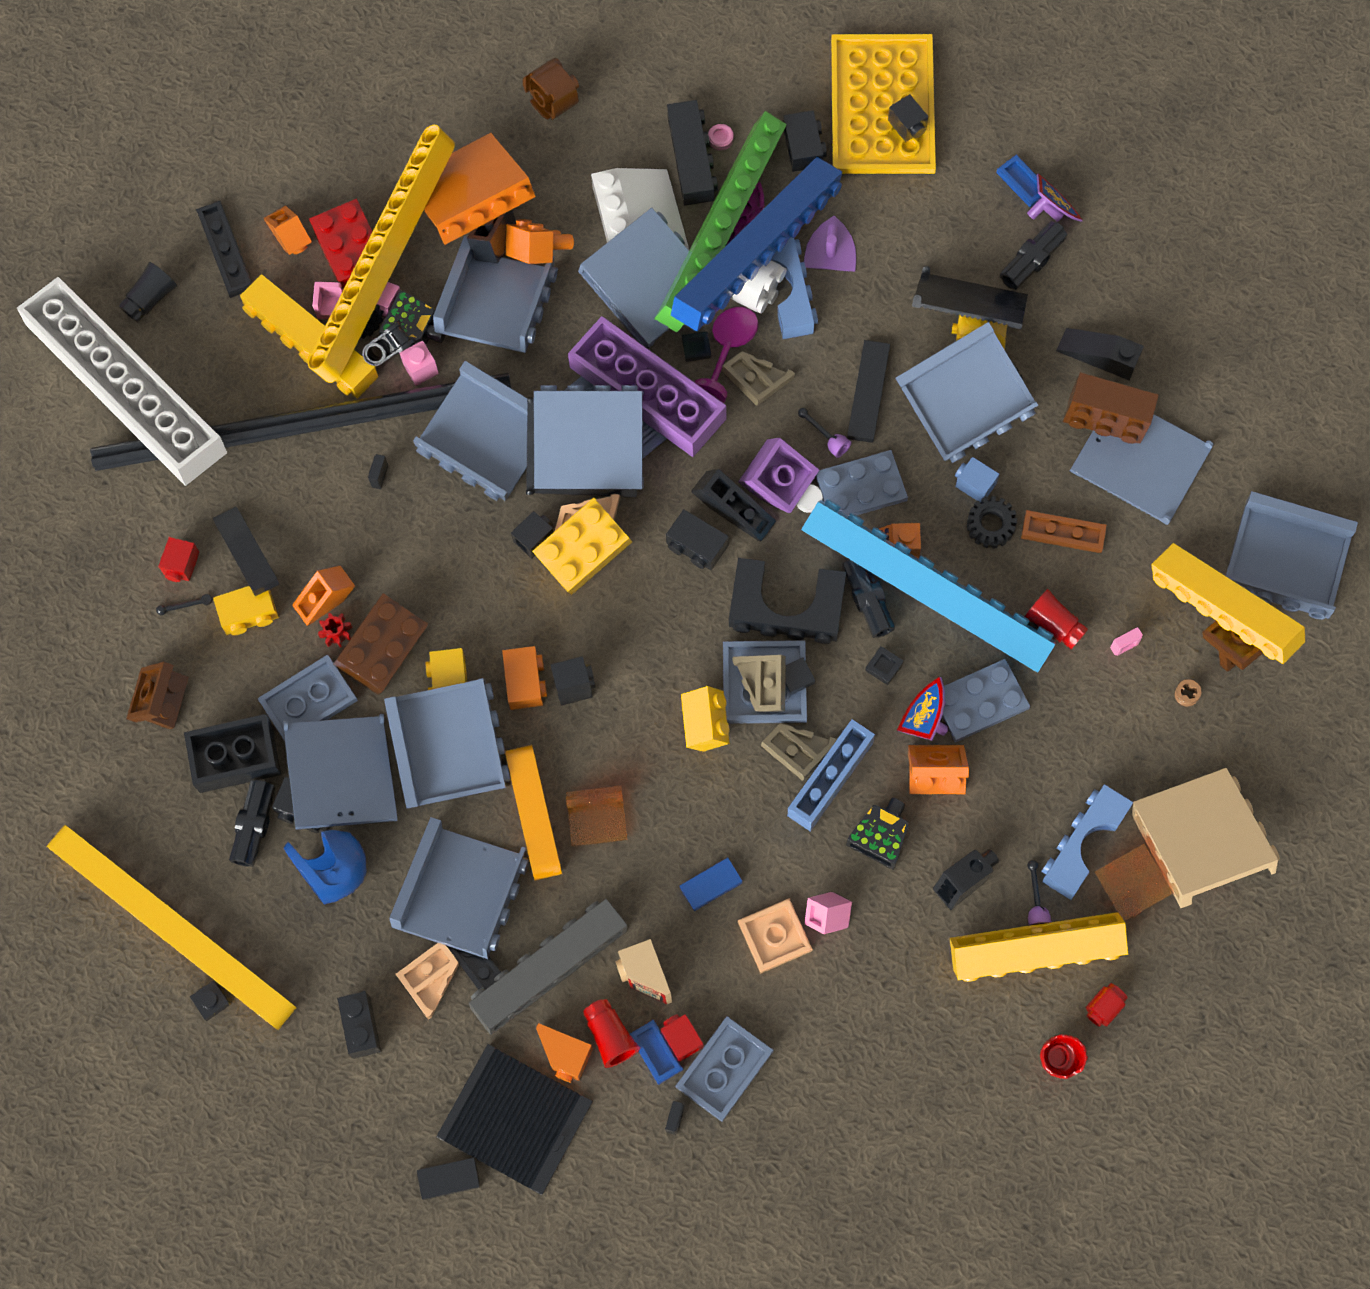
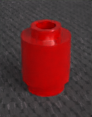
[1085,983,1128,1027]

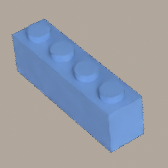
[787,719,875,832]

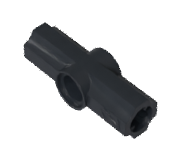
[1000,221,1068,290]
[843,559,895,638]
[229,780,275,867]

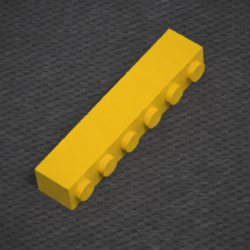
[240,274,378,399]
[1152,543,1305,664]
[950,912,1128,982]

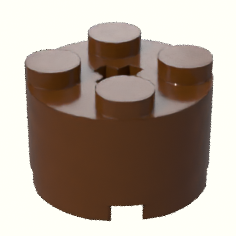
[523,58,579,120]

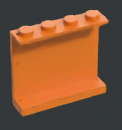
[424,133,536,245]

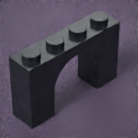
[729,558,846,644]

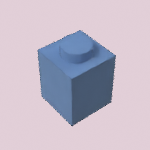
[955,457,999,502]

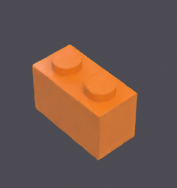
[502,646,547,710]

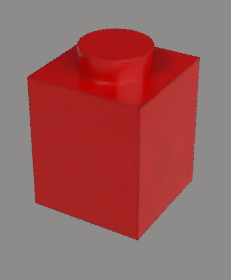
[158,537,200,582]
[661,1014,704,1063]

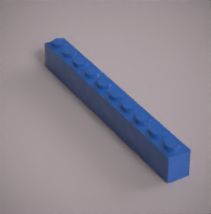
[670,157,842,331]

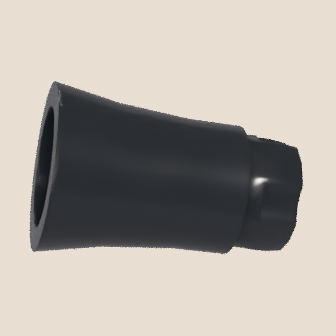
[119,262,177,323]

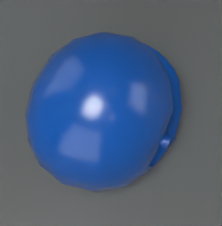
[283,830,367,904]

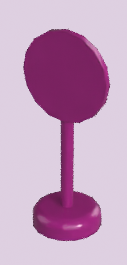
[694,307,759,404]

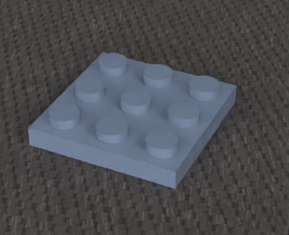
[723,641,807,724]

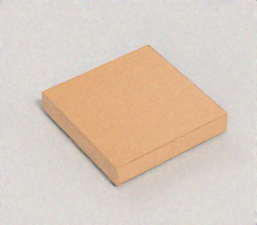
[738,898,813,974]

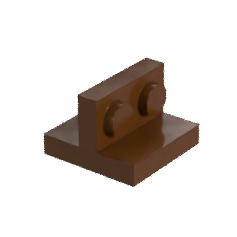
[1202,621,1263,672]
[126,662,189,729]

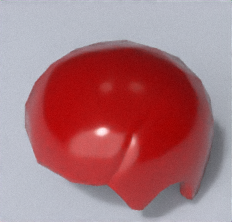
[1040,1034,1088,1079]

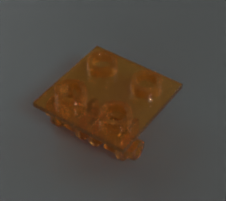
[566,786,627,847]
[1095,844,1173,921]

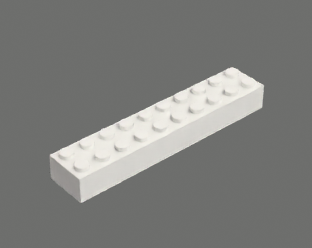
[17,277,227,486]

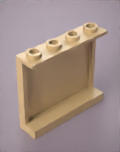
[1132,768,1280,908]

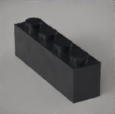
[667,100,718,206]

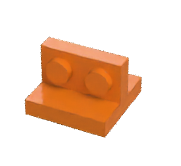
[908,745,969,794]

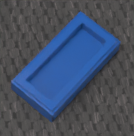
[996,154,1041,208]
[680,858,742,911]
[630,1020,683,1085]

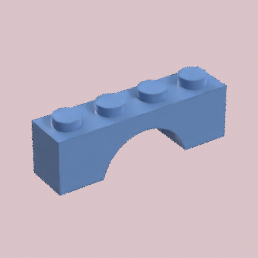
[771,237,818,339]
[1042,784,1133,900]

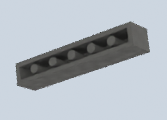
[469,899,627,1035]

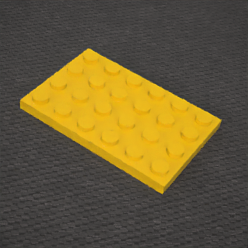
[831,34,936,174]

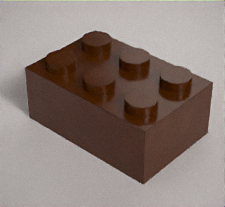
[1063,372,1159,444]
[333,593,428,695]

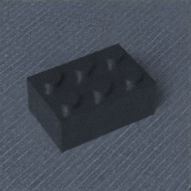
[184,714,281,793]

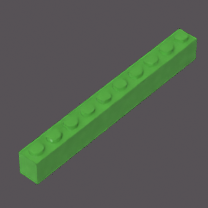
[654,111,787,332]

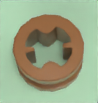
[1174,679,1202,707]

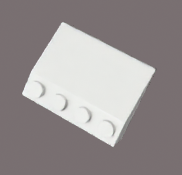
[591,168,689,250]

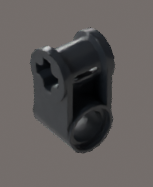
[363,319,415,366]

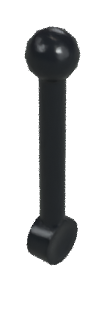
[156,594,212,615]

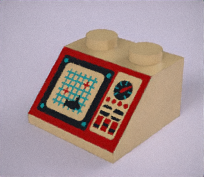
[615,939,672,1004]

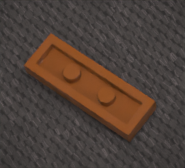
[1021,510,1107,553]

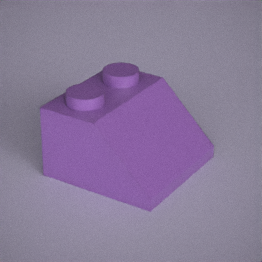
[738,438,819,513]

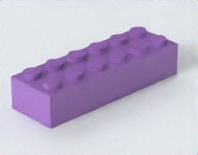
[568,316,726,457]

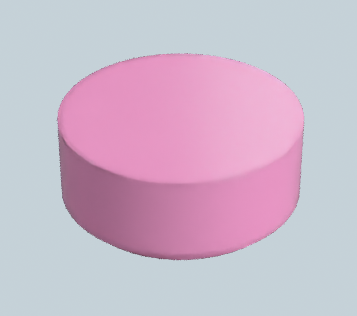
[708,124,734,150]

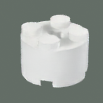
[731,260,787,314]

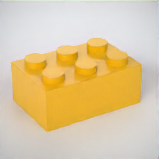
[532,498,632,595]

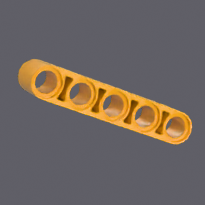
[505,745,562,881]

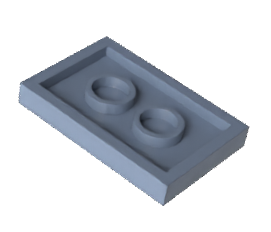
[815,450,908,516]
[257,655,358,741]
[942,659,1030,742]
[675,1016,773,1122]

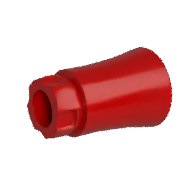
[1024,589,1088,649]
[583,999,640,1068]

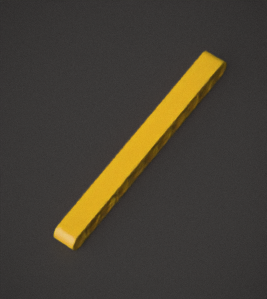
[308,124,455,383]
[46,825,296,1030]

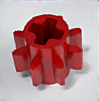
[318,613,353,648]

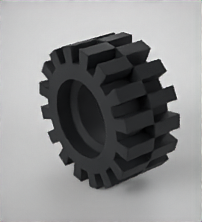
[967,496,1017,549]

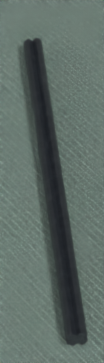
[90,373,512,471]

